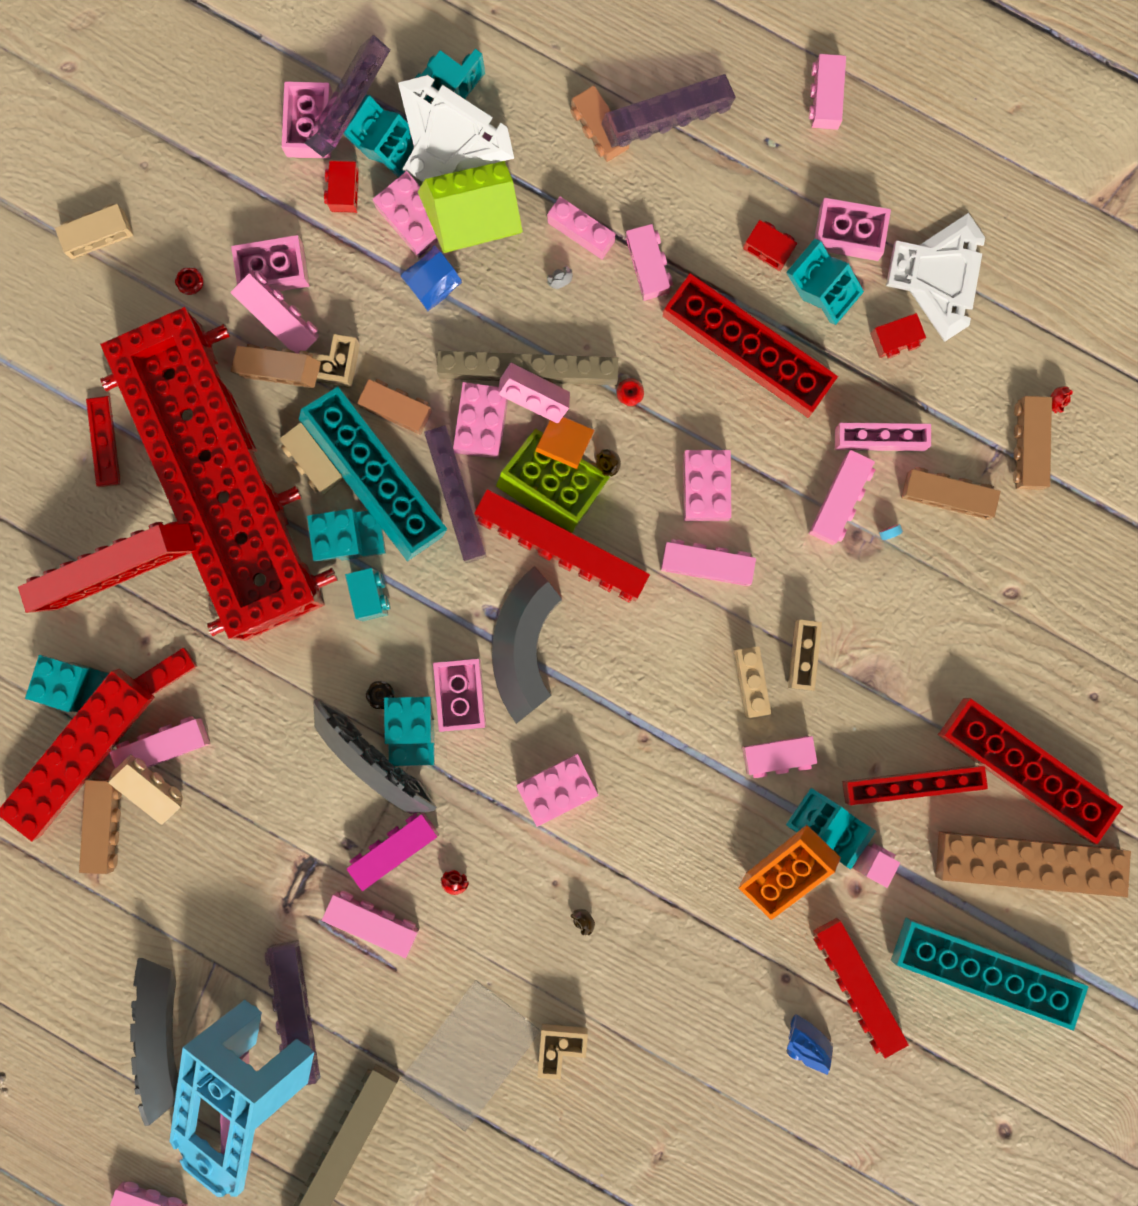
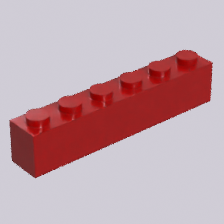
[842,765,988,806]
[813,918,909,1059]

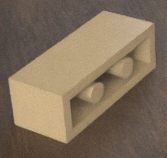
[55,204,133,259]
[280,423,344,495]
[788,620,822,691]
[734,646,771,718]
[108,754,183,825]

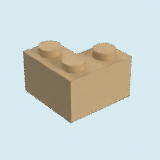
[312,334,360,388]
[537,1024,588,1080]

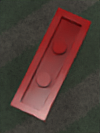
[134,648,197,695]

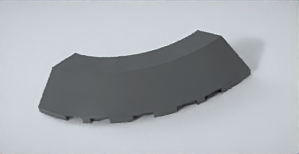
[492,566,562,724]
[313,698,437,814]
[130,958,179,1126]

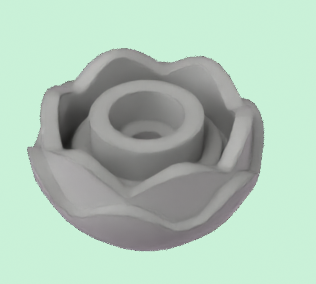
[547,266,573,289]

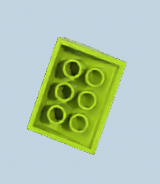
[418,161,523,253]
[496,428,610,533]

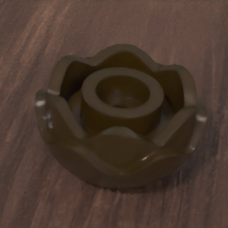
[596,449,621,477]
[366,681,394,709]
[570,909,595,936]

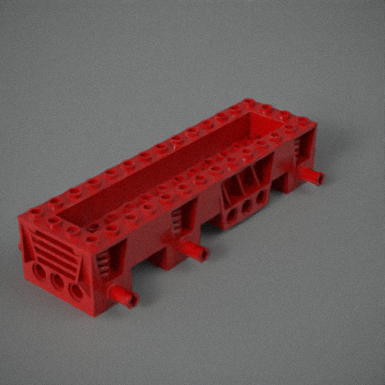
[100,307,338,641]

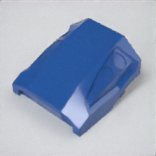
[401,245,462,312]
[786,1014,833,1075]

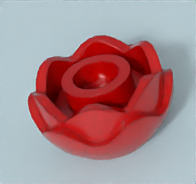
[175,268,203,295]
[617,378,644,406]
[1050,386,1073,414]
[440,870,469,895]

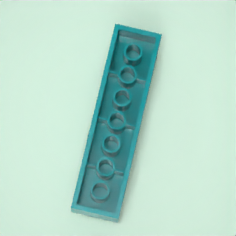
[299,387,447,562]
[890,917,1089,1031]

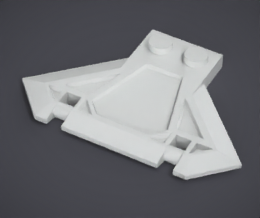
[398,75,514,182]
[886,213,985,342]

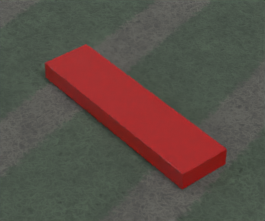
[86,396,121,487]

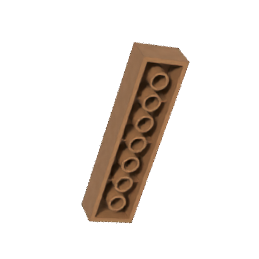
[936,831,1131,898]

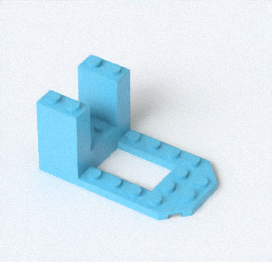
[169,1000,314,1197]

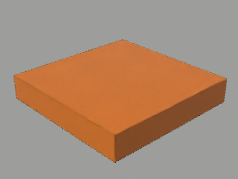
[536,417,594,469]

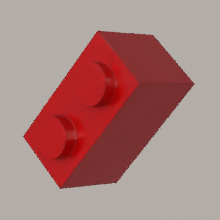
[324,161,359,213]
[743,220,798,272]
[870,313,926,359]

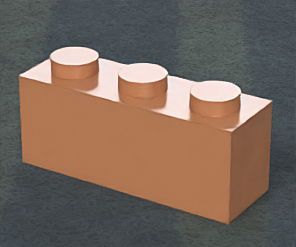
[570,85,630,162]
[357,379,432,435]

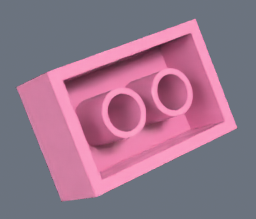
[282,82,334,158]
[372,171,438,258]
[814,198,891,261]
[231,235,310,291]
[453,382,508,459]
[683,450,731,521]
[433,659,487,732]
[516,753,599,827]

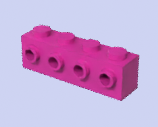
[347,812,439,891]

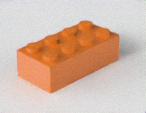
[738,825,841,920]

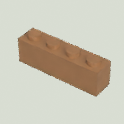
[230,344,321,388]
[1013,396,1052,490]
[901,467,1001,520]
[79,779,122,874]

